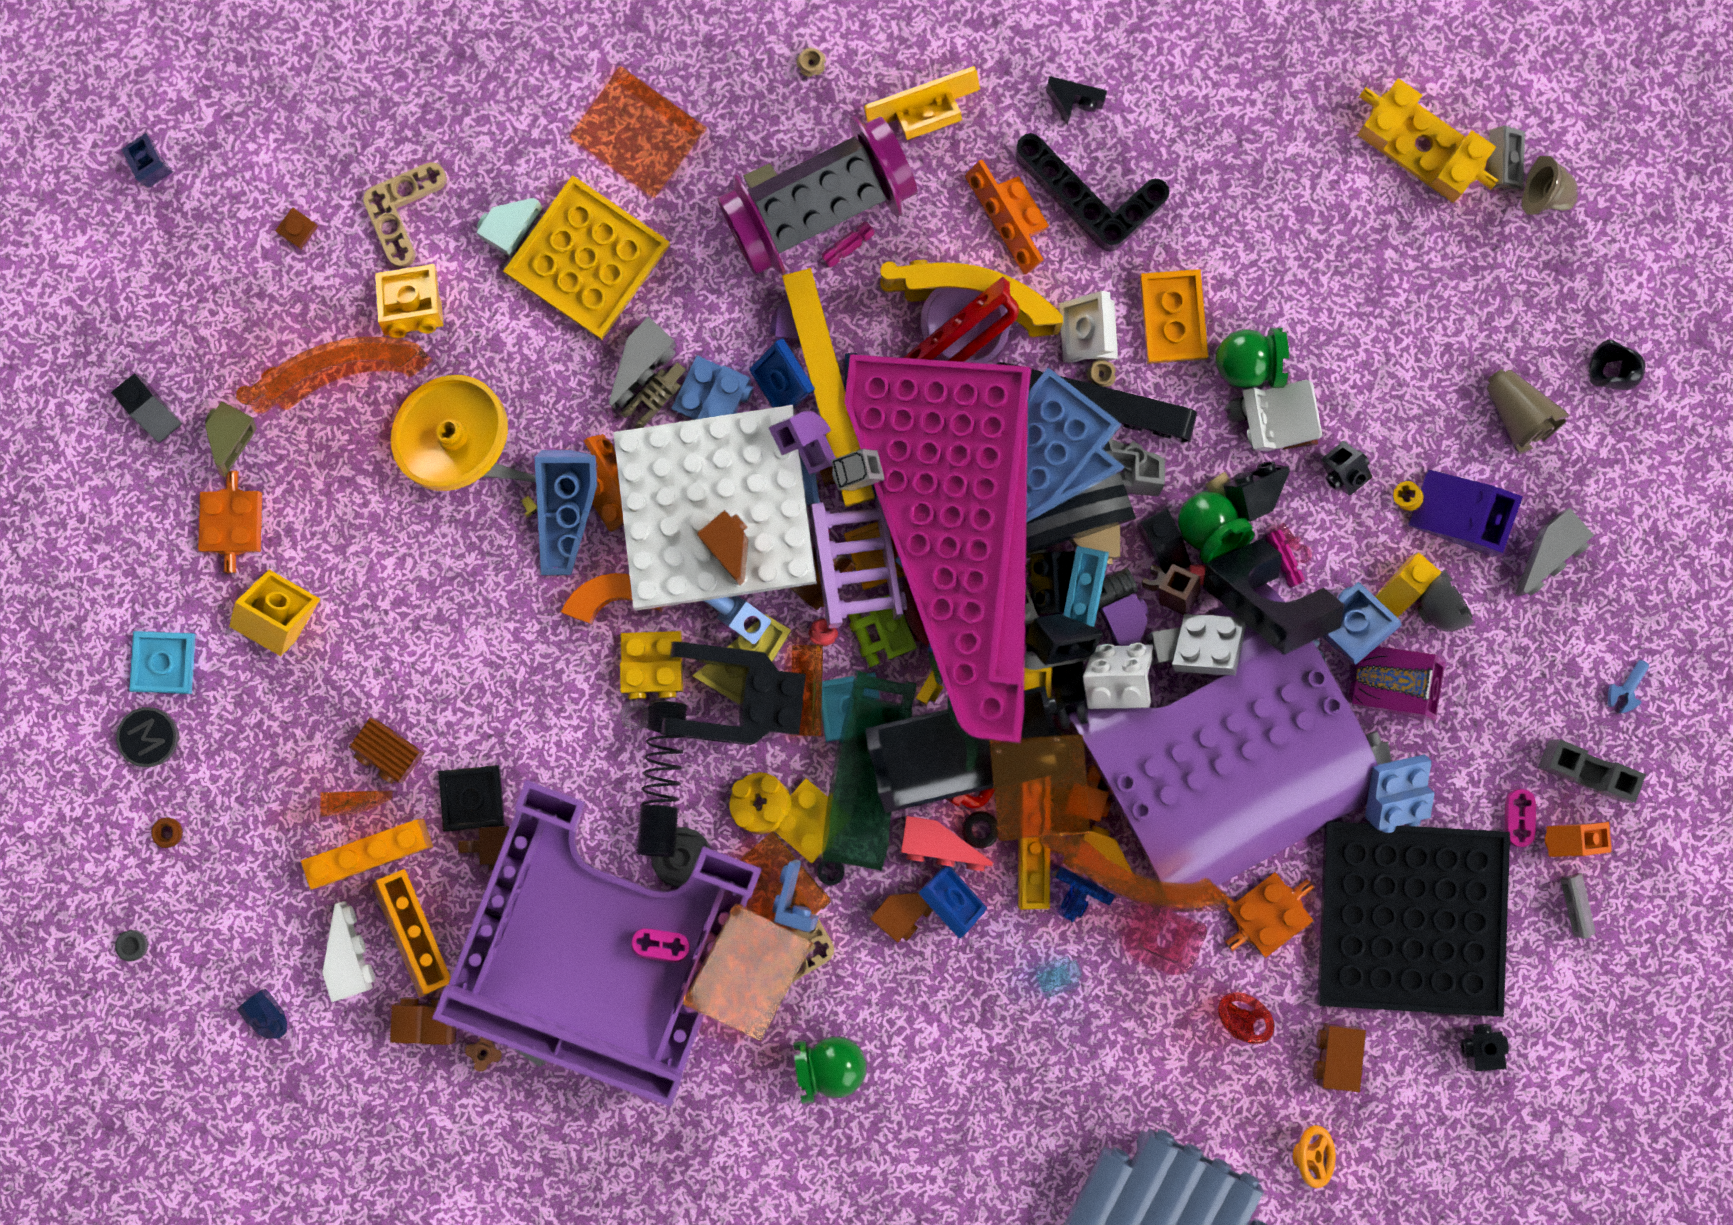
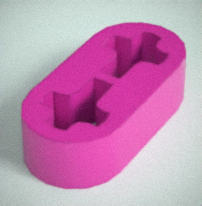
[1505,789,1536,847]
[631,928,690,963]

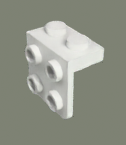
[1242,380,1322,452]
[1083,643,1154,709]

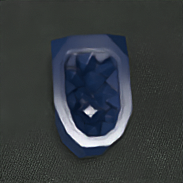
[237,989,287,1039]

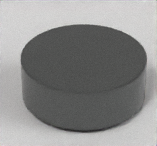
[115,930,148,961]

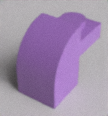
[769,411,836,474]

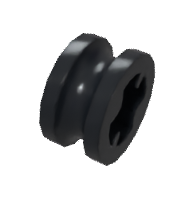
[817,858,845,886]

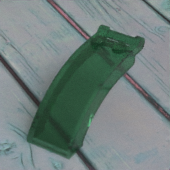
[822,671,916,871]

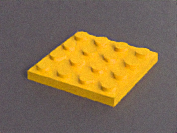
[504,175,671,340]

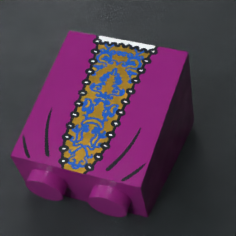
[1349,646,1446,722]

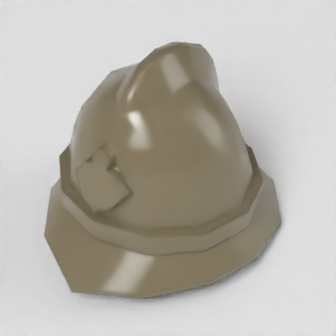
[1522,156,1578,215]

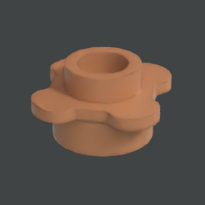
[465,1037,502,1072]

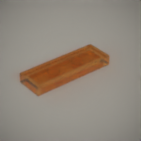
[790,645,823,736]

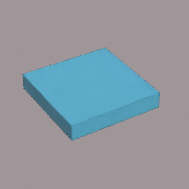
[129,631,196,694]
[816,672,884,742]

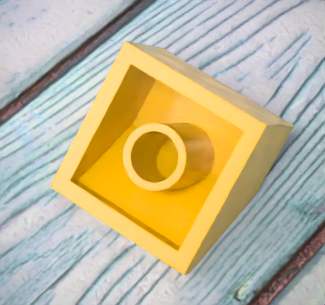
[229,569,320,656]

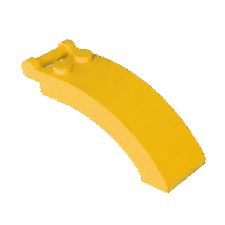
[880,260,1063,337]

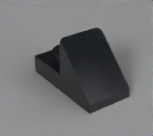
[1046,76,1107,125]

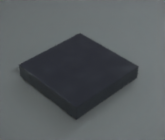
[438,765,505,832]

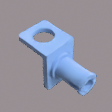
[704,596,771,644]

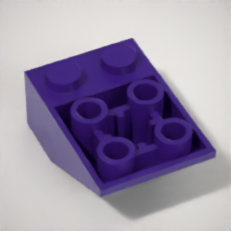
[1408,469,1523,557]

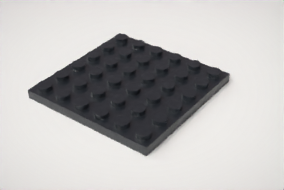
[1317,821,1510,1017]

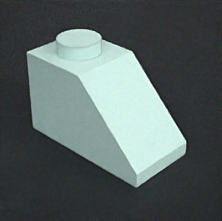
[476,198,543,257]

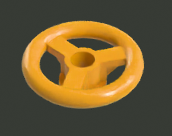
[1293,1125,1336,1189]

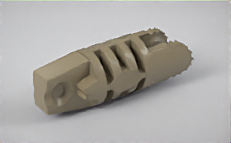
[620,362,686,428]

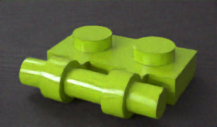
[848,595,917,668]

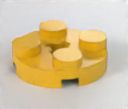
[729,772,791,835]

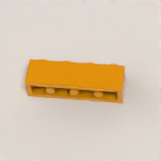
[301,819,433,890]
[372,869,451,998]

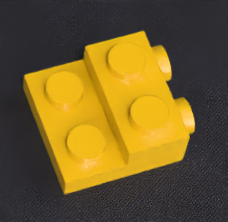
[375,264,444,338]
[620,631,683,699]

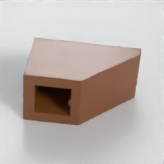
[870,892,933,943]

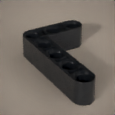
[1015,133,1170,252]

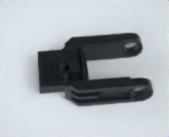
[661,642,806,745]

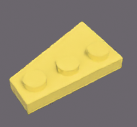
[692,614,792,705]

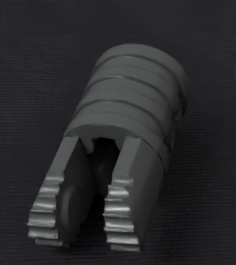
[1098,567,1138,610]

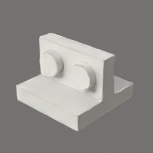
[1059,291,1118,363]

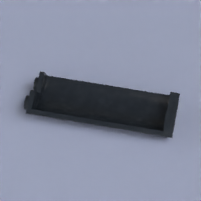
[865,686,1069,813]

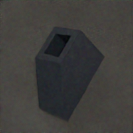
[1223,461,1290,522]

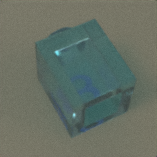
[1033,955,1083,999]

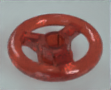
[1218,992,1275,1044]

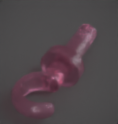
[1278,522,1312,563]

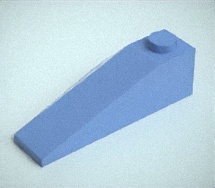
[534,450,597,575]

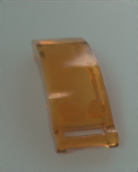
[236,337,434,414]
[1040,829,1235,913]

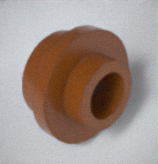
[151,817,183,848]

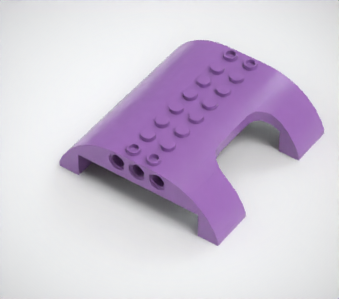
[1054,584,1378,911]
[433,780,762,1107]

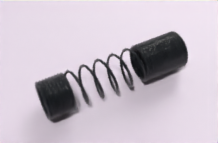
[636,701,688,857]

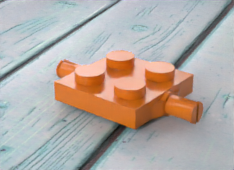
[198,471,262,573]
[1225,872,1315,958]

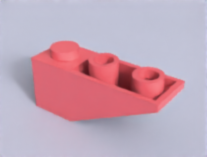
[901,816,993,871]

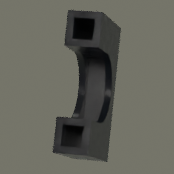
[1203,538,1345,655]

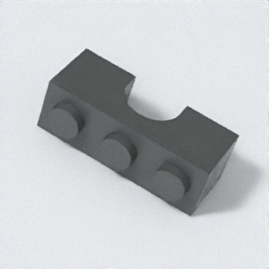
[1538,739,1646,803]

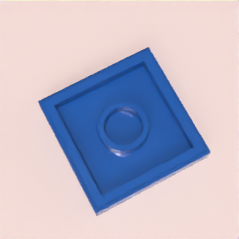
[749,338,815,409]
[918,865,987,939]

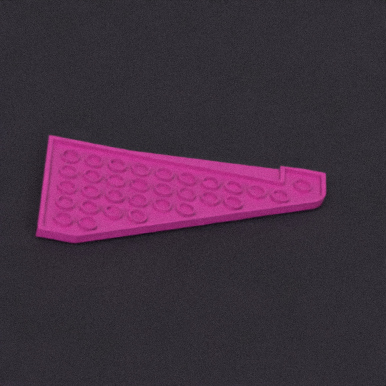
[844,354,1031,743]

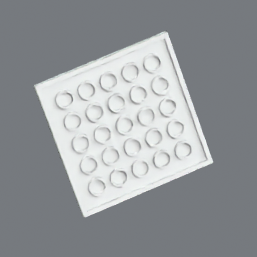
[613,405,817,610]

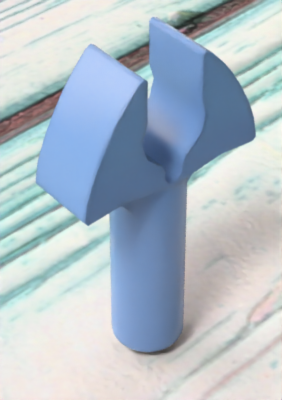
[1608,660,1649,713]

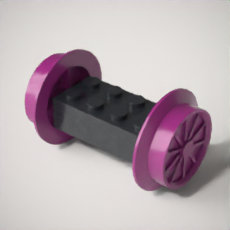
[717,116,918,275]

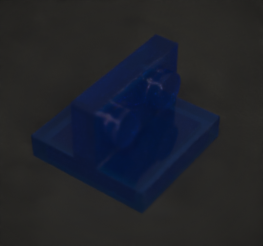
[1050,863,1116,922]

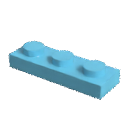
[1063,546,1109,627]

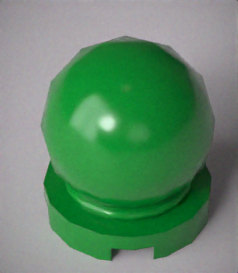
[1215,328,1289,389]
[1178,491,1255,565]
[793,1036,867,1104]

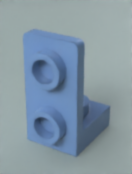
[772,859,819,932]

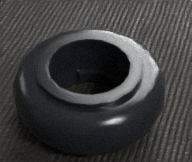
[962,811,1000,849]

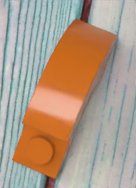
[561,573,663,625]

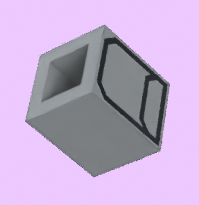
[831,449,885,491]

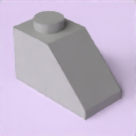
[1145,628,1181,666]

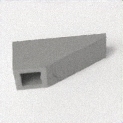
[609,316,676,410]
[1516,508,1594,597]

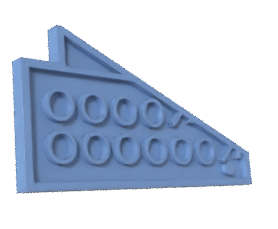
[895,368,1124,567]

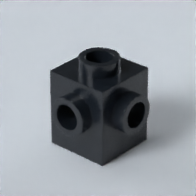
[1320,441,1373,496]
[1460,1024,1509,1072]

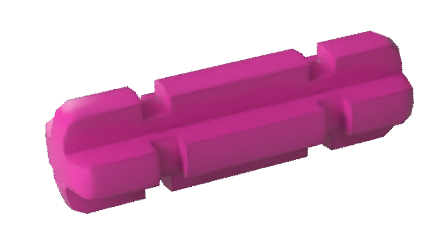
[822,221,874,267]
[1266,529,1305,587]

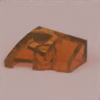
[320,791,393,817]

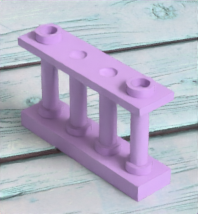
[809,496,907,629]

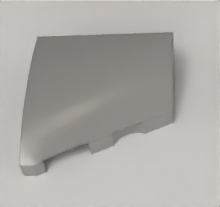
[1109,436,1165,497]

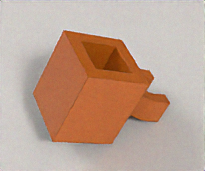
[1063,765,1112,822]

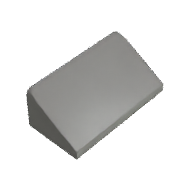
[1488,126,1525,189]
[1560,873,1596,939]

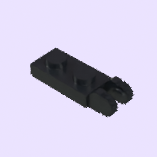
[1053,661,1089,729]

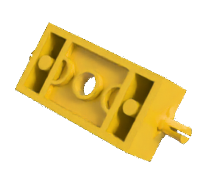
[1357,78,1499,203]

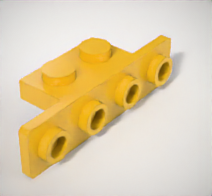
[864,66,980,140]

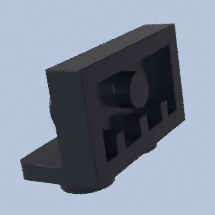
[1030,551,1076,614]

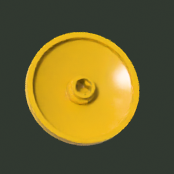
[391,375,508,491]

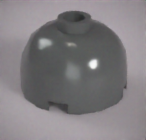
[1417,570,1475,632]

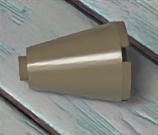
[1487,369,1570,454]

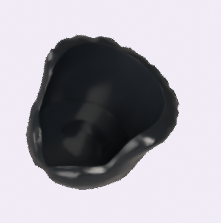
[1589,339,1646,390]

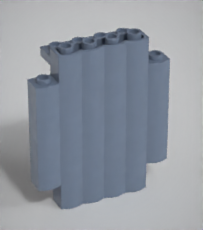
[1063,1128,1267,1225]

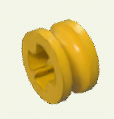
[1393,481,1424,511]

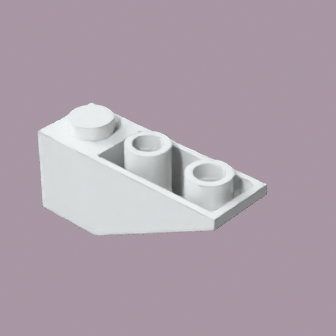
[322,901,375,1003]

